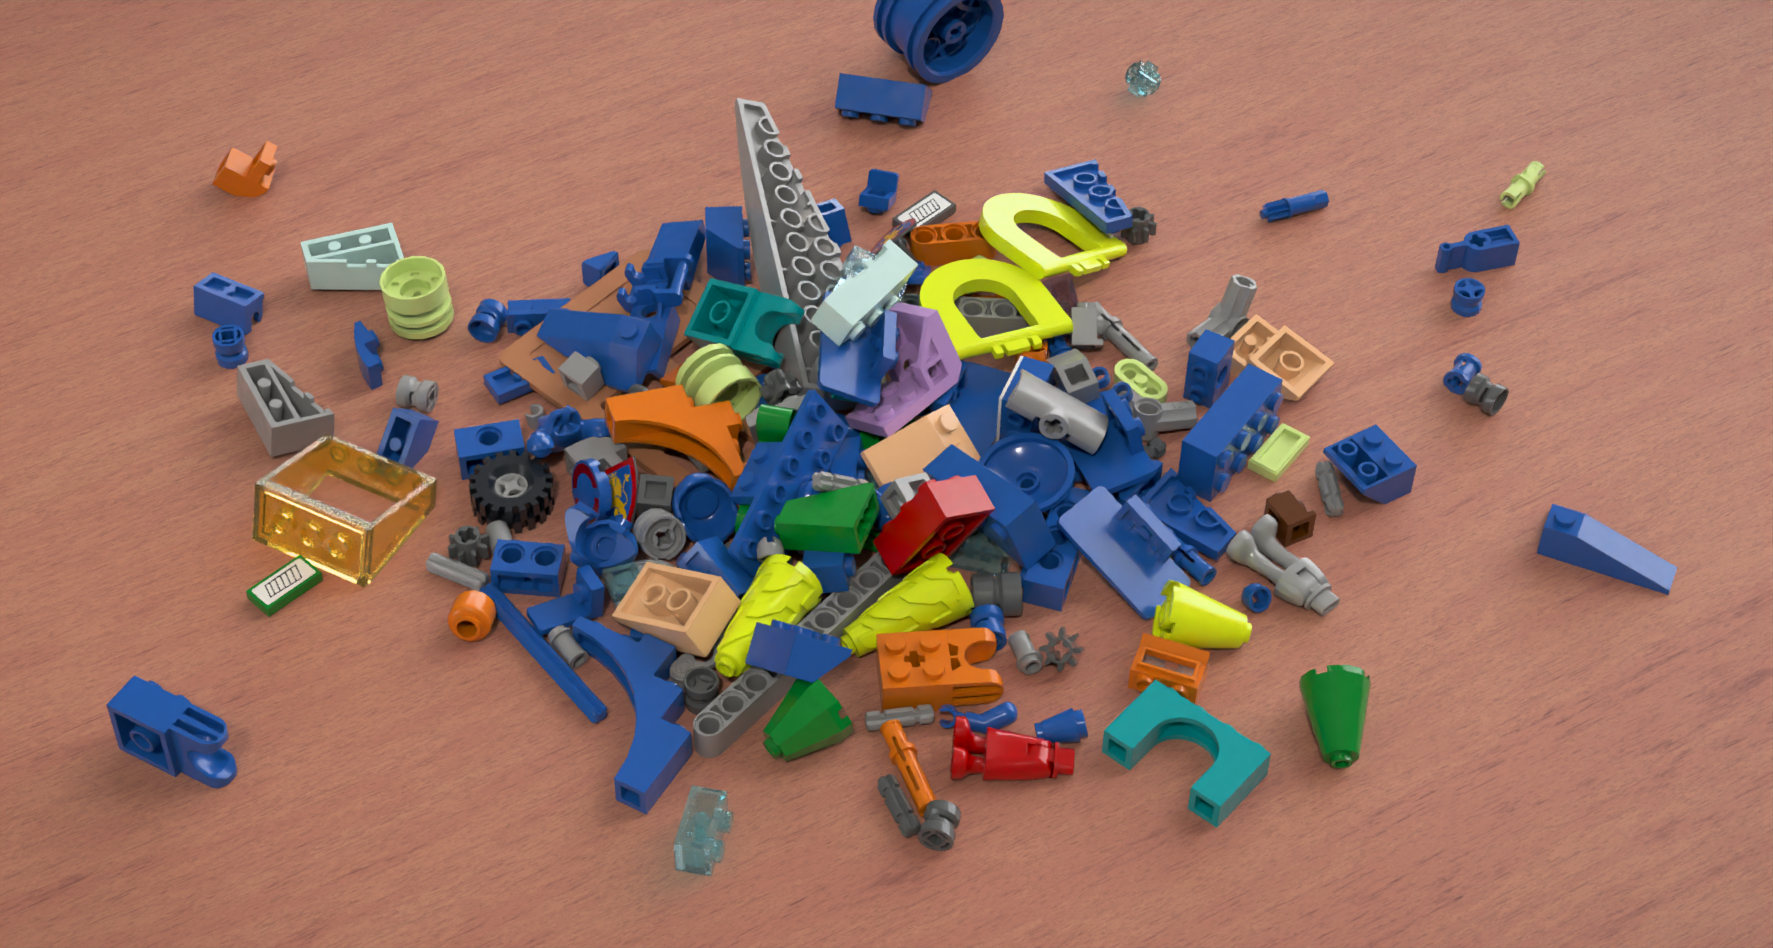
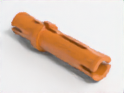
[880,719,936,817]

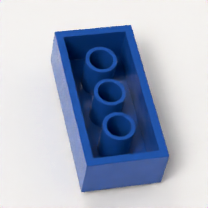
[1178,364,1284,502]

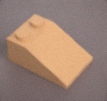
[860,404,981,487]
[612,562,741,657]

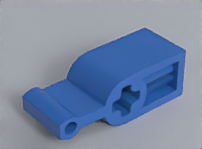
[1435,224,1520,273]

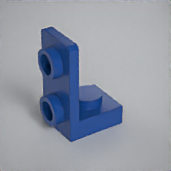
[526,564,605,635]

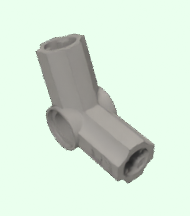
[1186,274,1258,349]
[1111,381,1198,441]

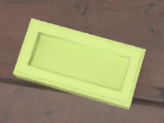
[1247,423,1310,482]

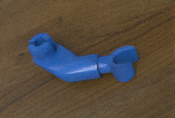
[939,701,1018,734]

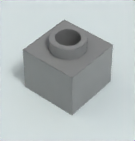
[558,351,604,401]

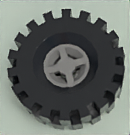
[469,450,555,534]

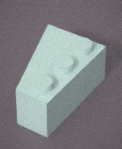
[300,223,404,290]
[810,239,918,346]

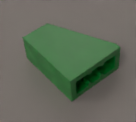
[774,483,880,554]

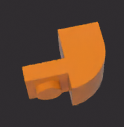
[212,140,277,197]

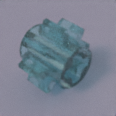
[1125,60,1161,97]

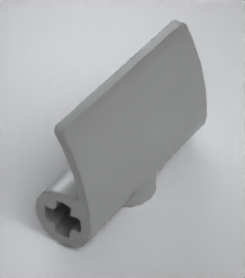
[1005,369,1108,455]

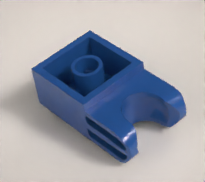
[106,675,237,788]

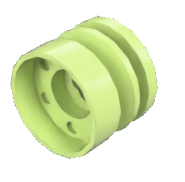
[379,256,454,339]
[675,343,762,421]

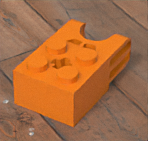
[876,628,1004,713]

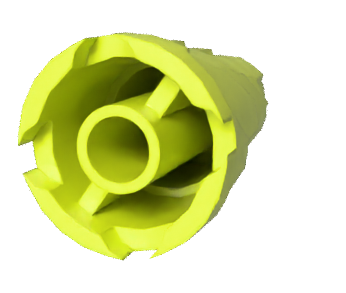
[840,552,974,657]
[714,554,823,677]

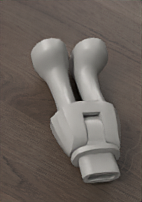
[1226,514,1340,616]

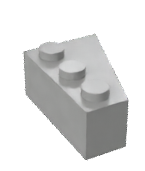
[237,359,335,457]

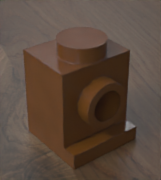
[1264,490,1316,548]

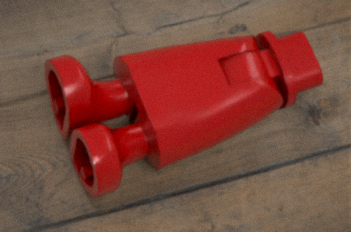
[950,716,1075,781]

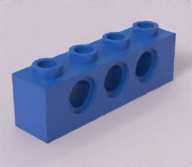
[1020,487,1091,612]

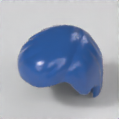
[672,472,738,543]

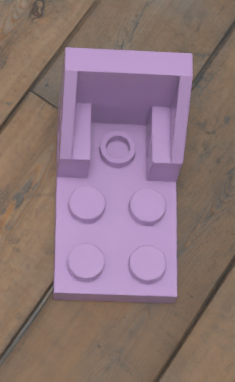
[845,302,962,438]

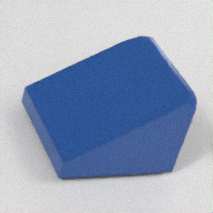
[582,251,619,287]

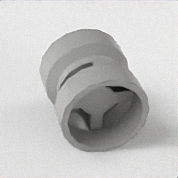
[396,375,439,413]

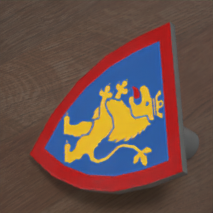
[866,218,918,261]
[604,456,639,524]

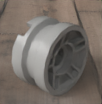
[633,508,686,560]

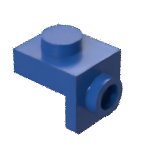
[858,169,899,213]

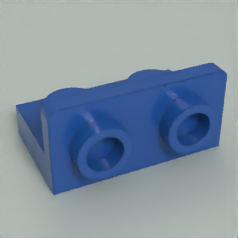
[506,298,571,336]

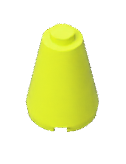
[1152,580,1252,649]

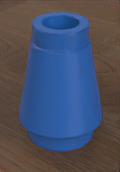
[1034,708,1088,743]

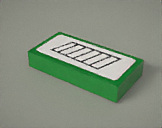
[246,555,323,617]

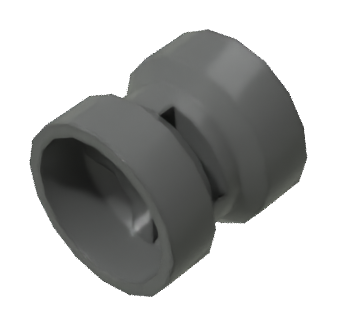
[1463,373,1509,416]
[683,666,719,715]
[918,800,961,851]

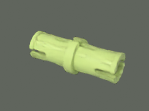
[1500,161,1546,209]

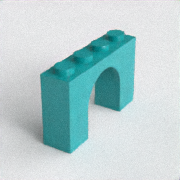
[1102,679,1271,828]

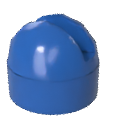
[1241,583,1272,612]

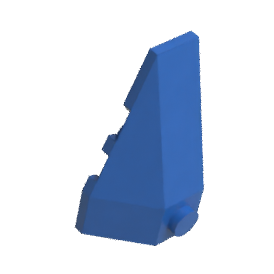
[537,309,662,393]
[1537,504,1677,595]

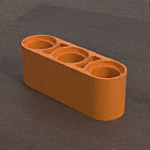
[910,221,997,266]

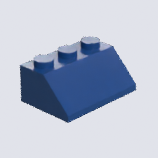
[835,73,933,127]

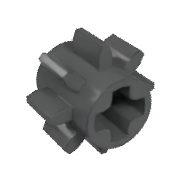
[1121,207,1157,245]
[759,368,803,406]
[448,526,490,567]
[1039,627,1084,671]

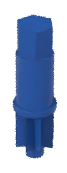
[1259,190,1329,223]

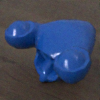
[527,405,611,458]

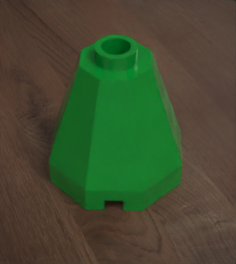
[762,679,853,761]

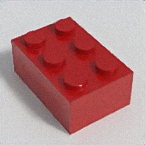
[873,475,995,575]

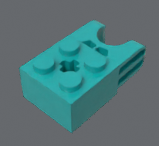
[683,278,805,369]

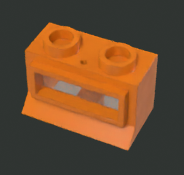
[1128,632,1210,705]

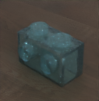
[674,785,734,876]

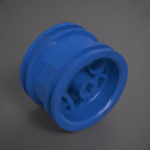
[873,0,1004,83]

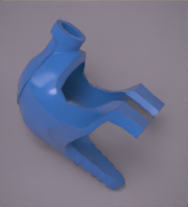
[565,501,638,576]

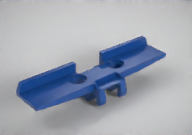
[617,220,706,379]

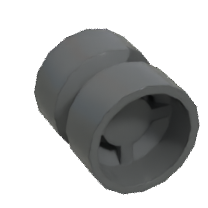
[970,572,1022,617]

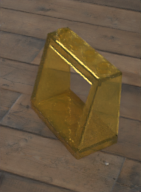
[252,434,438,587]

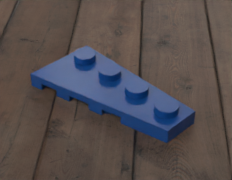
[1044,159,1133,234]

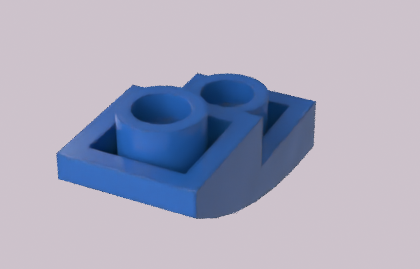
[354,321,384,390]

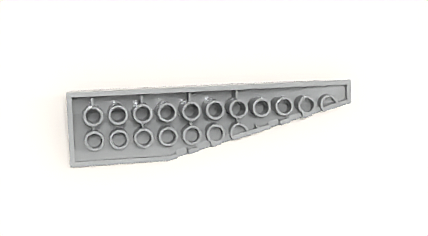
[735,98,886,411]

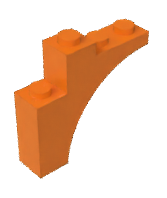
[605,384,747,491]

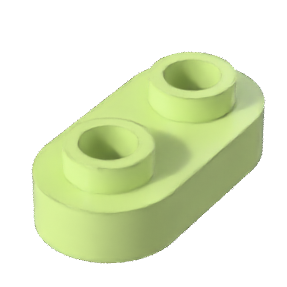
[1113,359,1168,403]

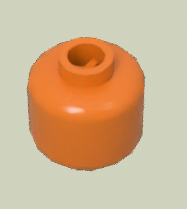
[447,590,497,642]

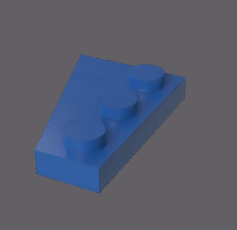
[1141,468,1236,561]

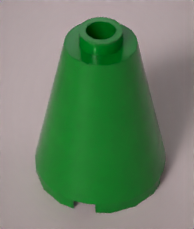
[1299,665,1371,768]

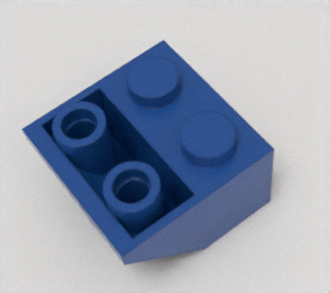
[705,206,751,286]
[1323,424,1417,504]
[745,619,852,683]

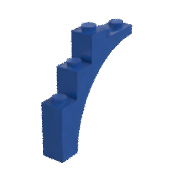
[572,616,692,814]

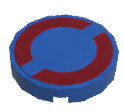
[572,458,612,525]

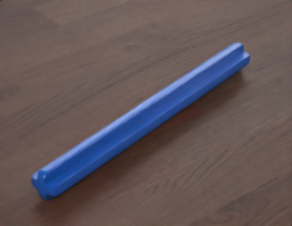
[479,583,608,724]

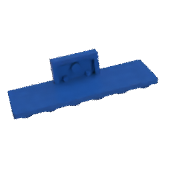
[728,390,848,580]

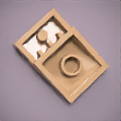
[1230,314,1334,401]

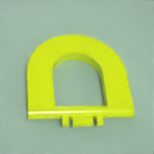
[978,193,1127,280]
[918,259,1073,360]

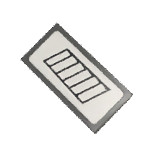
[892,190,956,238]

